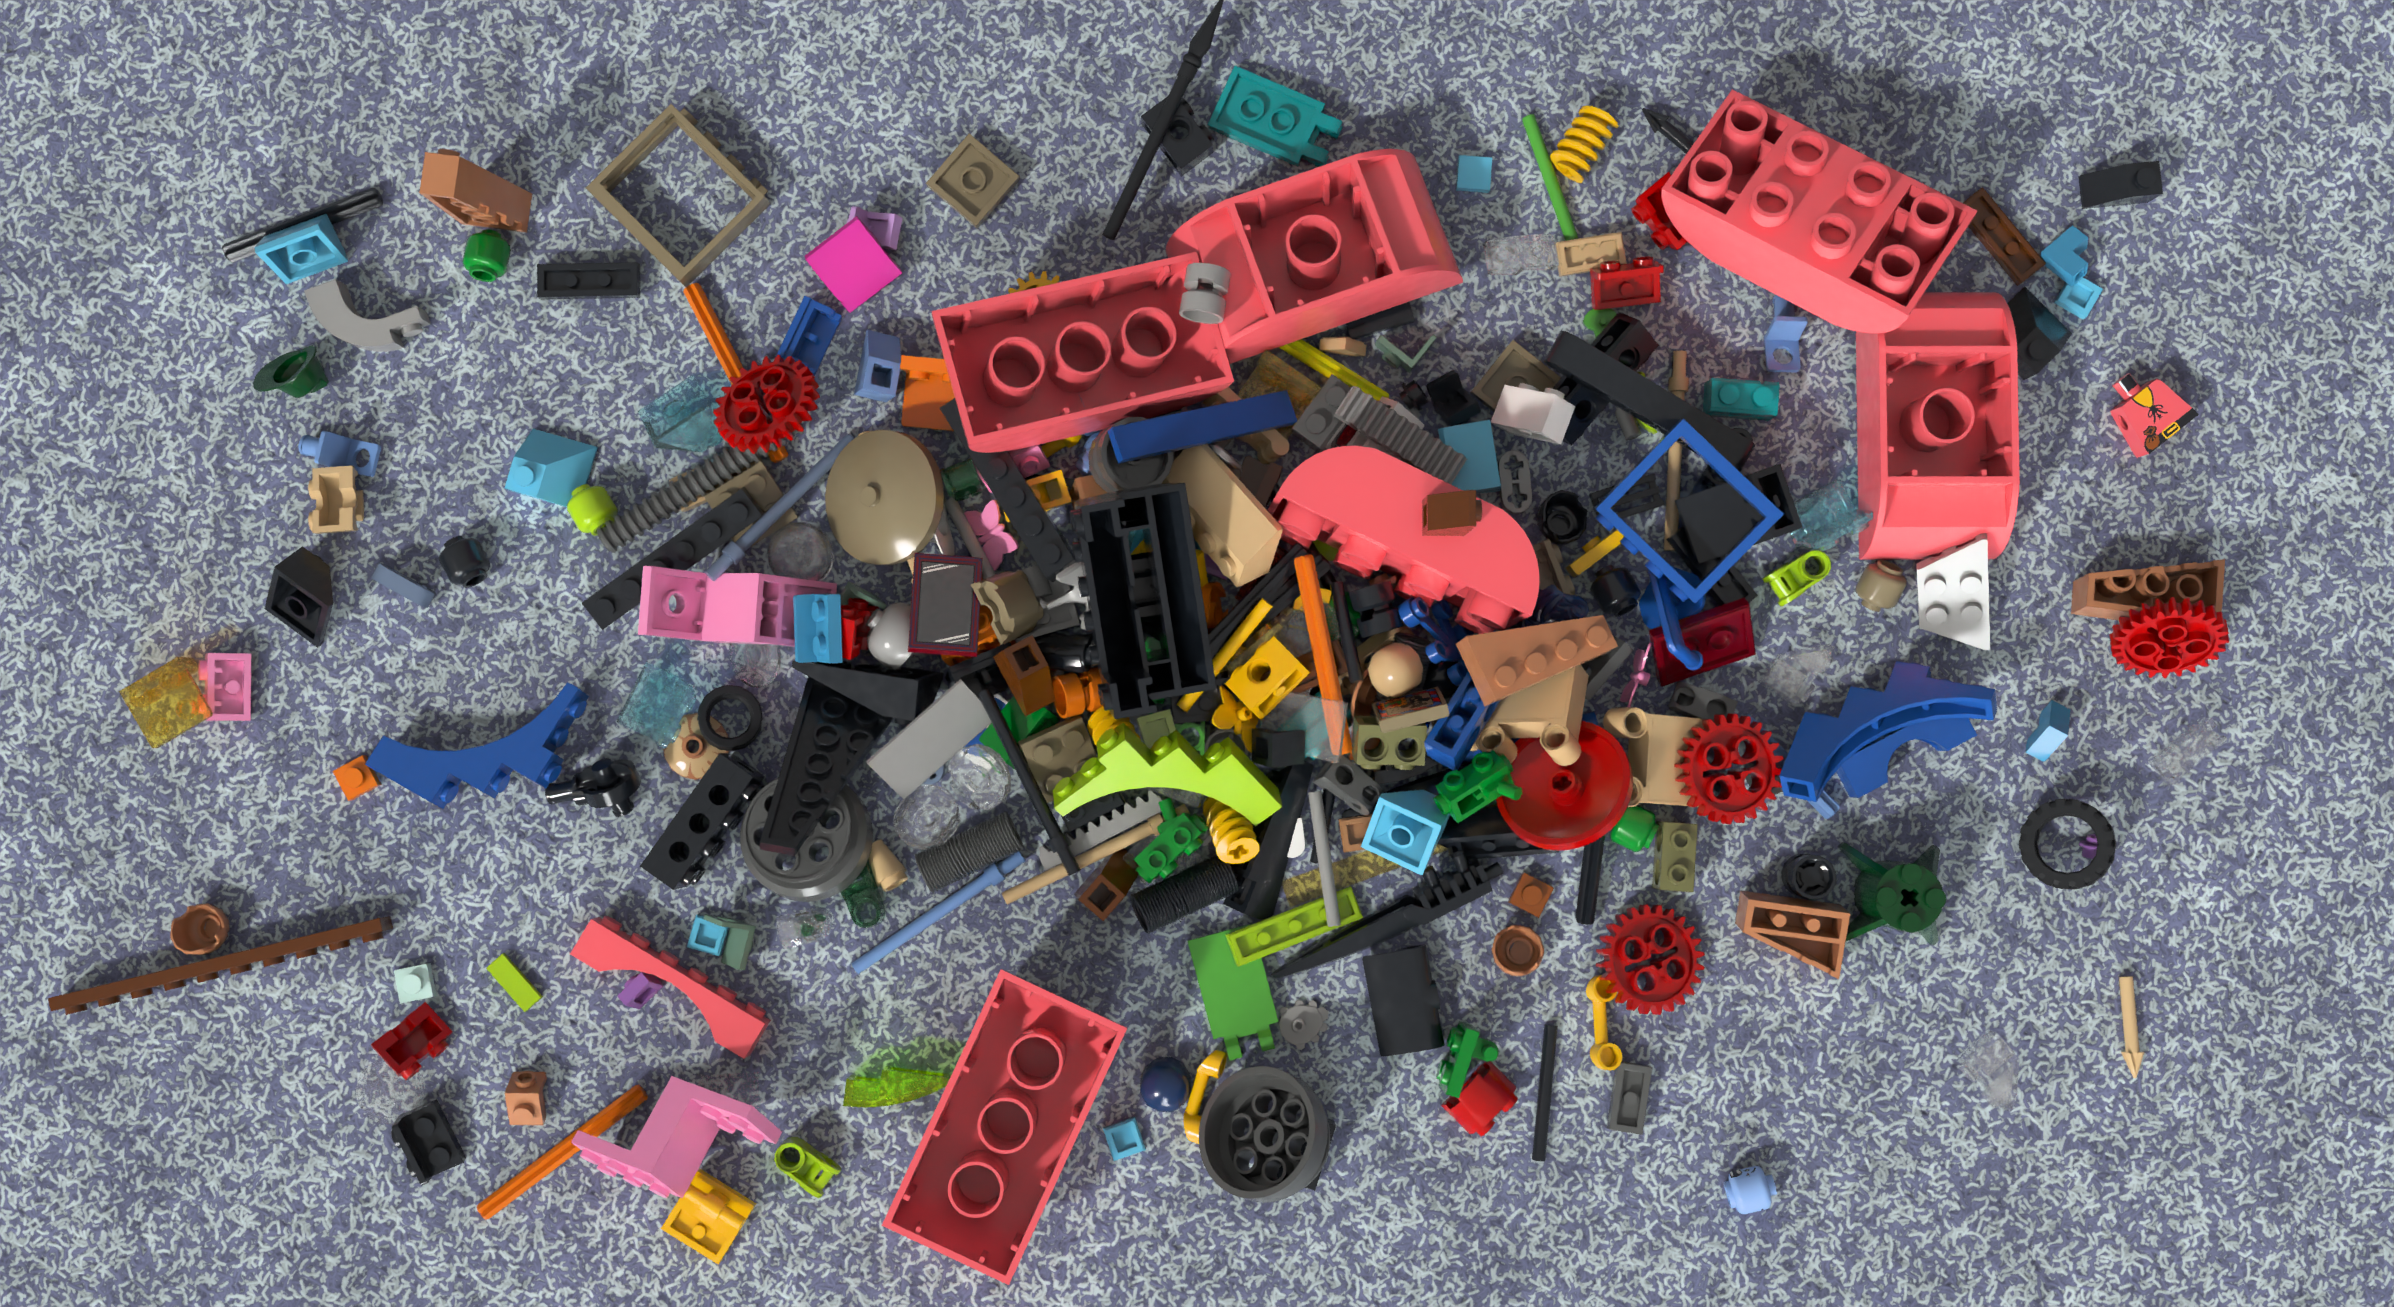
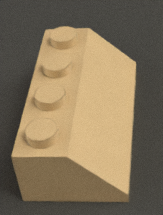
[1161,444,1283,588]

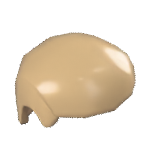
[1368,643,1423,698]

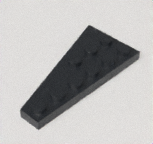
[760,676,894,856]

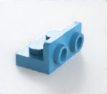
[793,594,843,663]

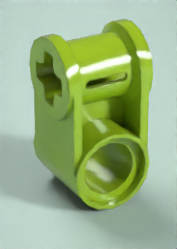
[1762,550,1831,607]
[774,1137,841,1198]

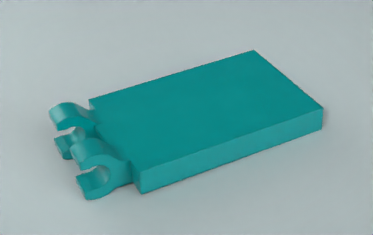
[1207,66,1343,167]

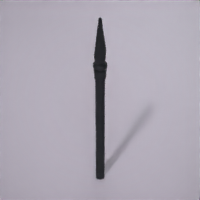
[1102,0,1224,240]

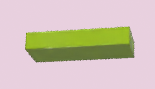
[486,953,543,1012]

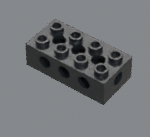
[640,753,765,890]

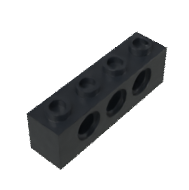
[1552,312,1659,446]

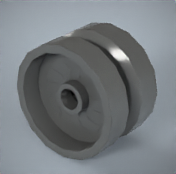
[1088,417,1174,493]

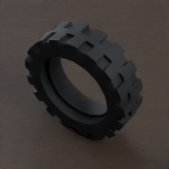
[2019,799,2116,890]

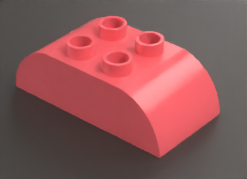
[932,252,1234,453]
[882,969,1127,1285]

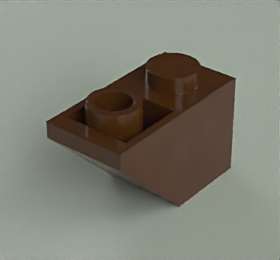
[1422,490,1482,536]
[993,635,1056,717]
[1074,848,1139,921]

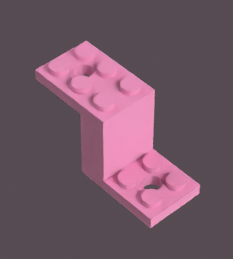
[638,566,837,647]
[571,1076,782,1198]

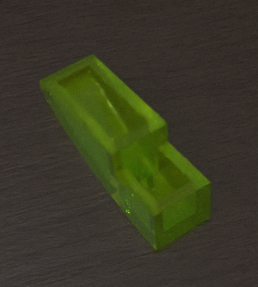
[843,1066,952,1108]

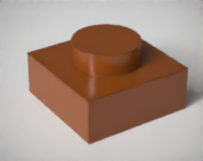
[1508,872,1554,918]

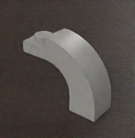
[304,279,431,352]

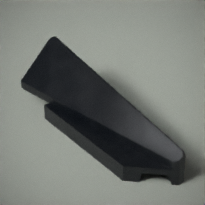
[1223,761,1314,920]
[1438,806,1559,860]

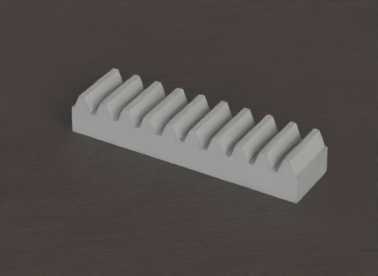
[1334,386,1467,484]
[1039,790,1162,871]

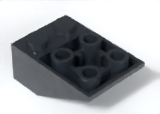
[1675,464,1803,564]

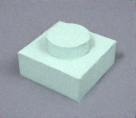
[394,963,437,1004]

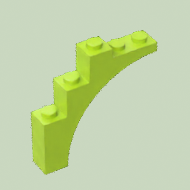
[1053,723,1282,826]

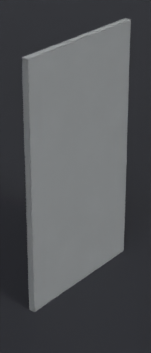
[866,679,992,799]

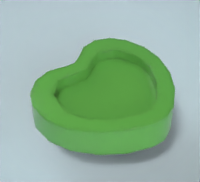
[1583,309,1616,338]

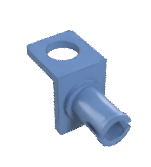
[1764,295,1808,373]
[298,431,381,477]

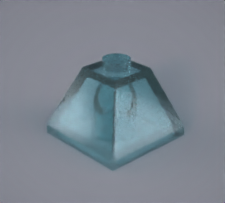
[638,375,724,452]

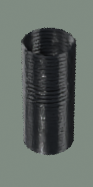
[1130,854,1239,934]

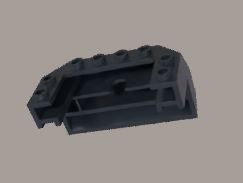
[1070,483,1217,719]

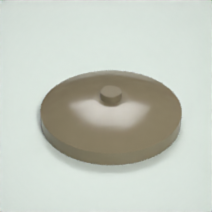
[825,430,944,565]

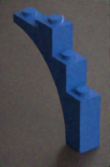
[1779,661,1997,802]
[365,682,589,809]

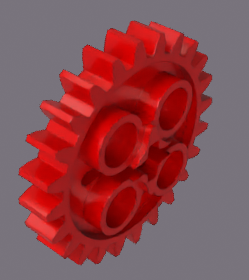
[713,355,820,454]
[2109,597,2229,678]
[1674,713,1784,825]
[1596,904,1705,1015]

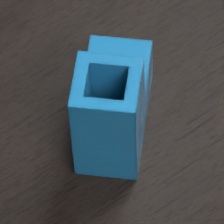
[2041,225,2088,287]
[2026,700,2071,762]

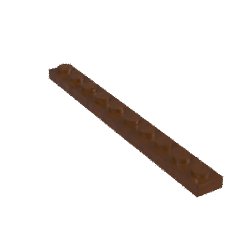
[48,916,393,1015]

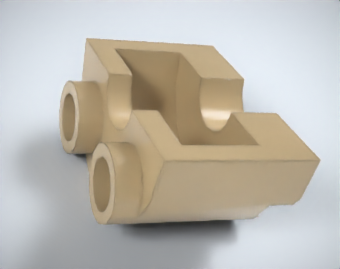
[308,465,364,534]

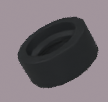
[697,685,763,751]

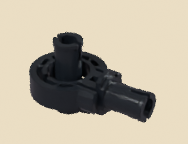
[545,758,641,817]

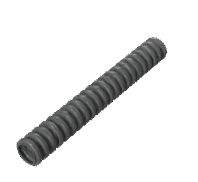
[597,420,805,553]

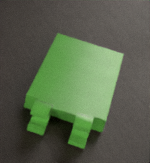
[1188,923,1279,1061]

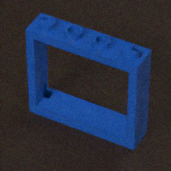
[1594,419,1784,603]

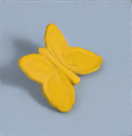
[1212,686,1258,753]

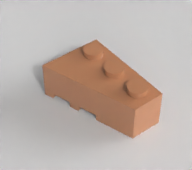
[1735,890,1850,979]

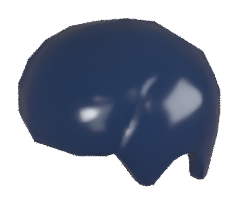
[1140,1057,1191,1112]

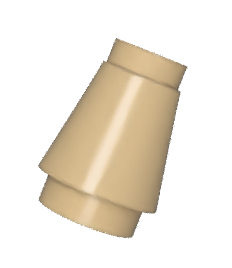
[868,839,908,892]

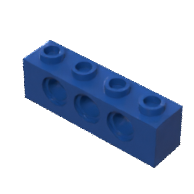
[1424,630,1502,770]

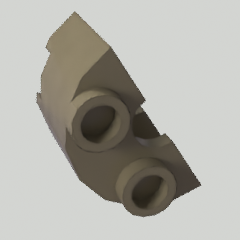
[971,570,1044,645]

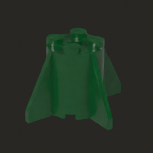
[1837,842,1946,945]

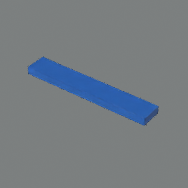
[1107,390,1297,464]

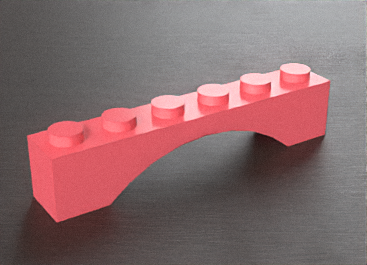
[570,916,771,1059]

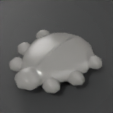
[1279,1000,1328,1050]

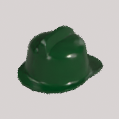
[253,345,329,398]

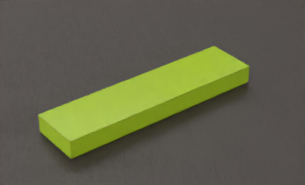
[1225,886,1363,967]

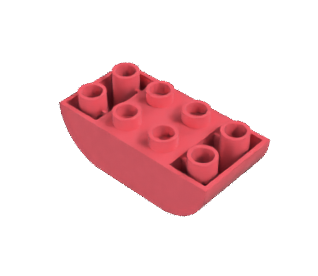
[1662,89,1977,334]
[1166,149,1463,364]
[1856,292,2020,560]
[1267,446,1539,634]

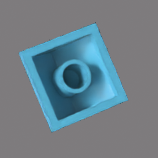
[254,214,348,284]
[1438,420,1501,493]

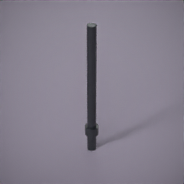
[977,688,1081,876]

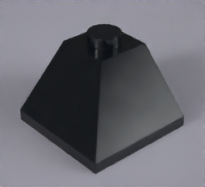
[2007,287,2072,380]
[264,546,333,648]

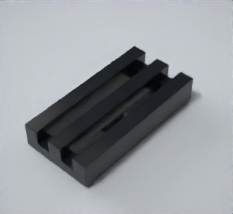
[1589,473,1665,526]

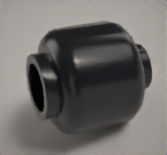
[439,536,490,588]
[1590,565,1641,617]

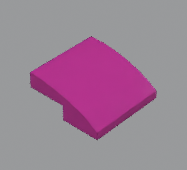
[804,216,902,313]

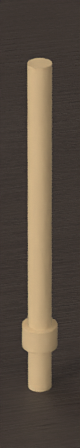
[1664,351,1689,551]
[1002,804,1190,905]

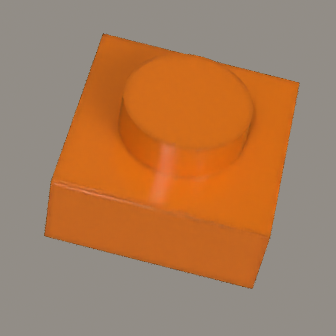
[333,755,382,801]

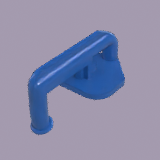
[1639,565,1706,670]

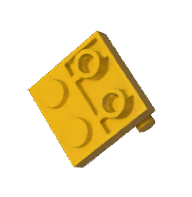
[661,1168,757,1264]

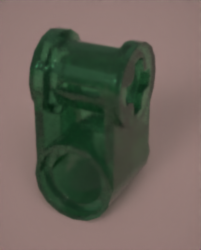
[939,458,984,502]
[840,861,886,928]

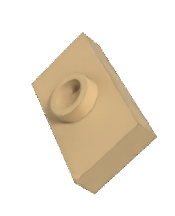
[1554,232,1627,277]

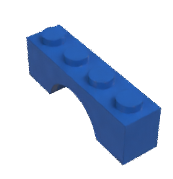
[1836,718,1977,798]

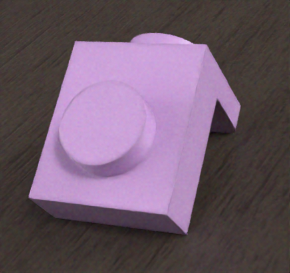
[846,206,903,250]

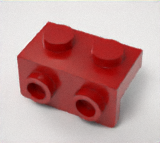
[1590,256,1664,310]

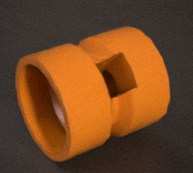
[1052,666,1103,719]

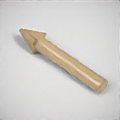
[2119,976,2144,1078]

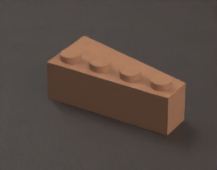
[419,149,532,233]
[2071,559,2225,621]
[1456,615,1618,706]

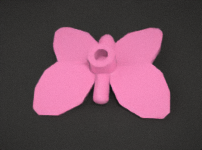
[964,500,1019,571]
[1620,642,1652,707]

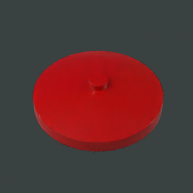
[1496,721,1633,850]

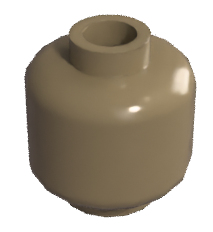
[1856,559,1907,612]

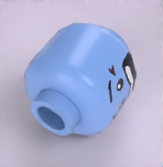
[1724,1166,1777,1214]

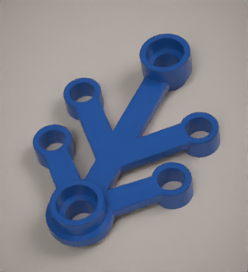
[1398,597,1474,686]

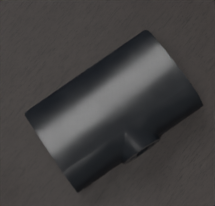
[1362,944,1445,1056]

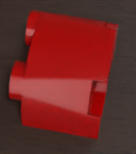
[1631,172,1687,250]
[841,598,879,660]
[371,1002,453,1080]
[1441,1061,1518,1137]

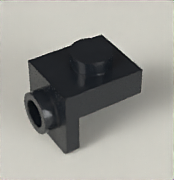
[1426,370,1481,426]

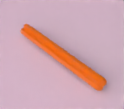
[683,283,788,463]
[1294,554,1353,755]
[477,1085,648,1220]

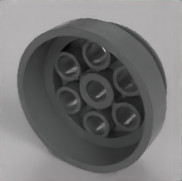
[740,777,873,902]
[1199,1066,1330,1203]

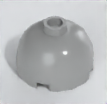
[866,602,913,671]

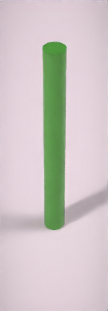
[1522,114,1578,241]

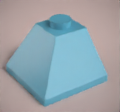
[504,429,598,507]
[1361,790,1450,875]

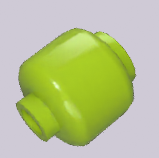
[567,484,618,536]

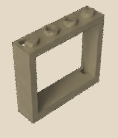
[586,104,771,287]

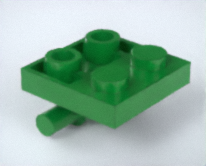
[1436,1021,1498,1098]

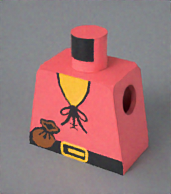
[2110,373,2199,458]

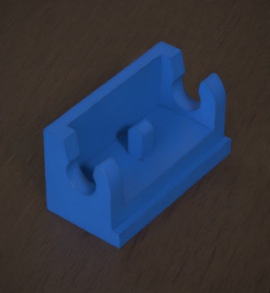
[776,296,843,376]

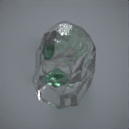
[776,907,835,949]

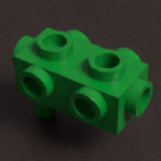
[1433,750,1522,823]
[1134,798,1209,884]

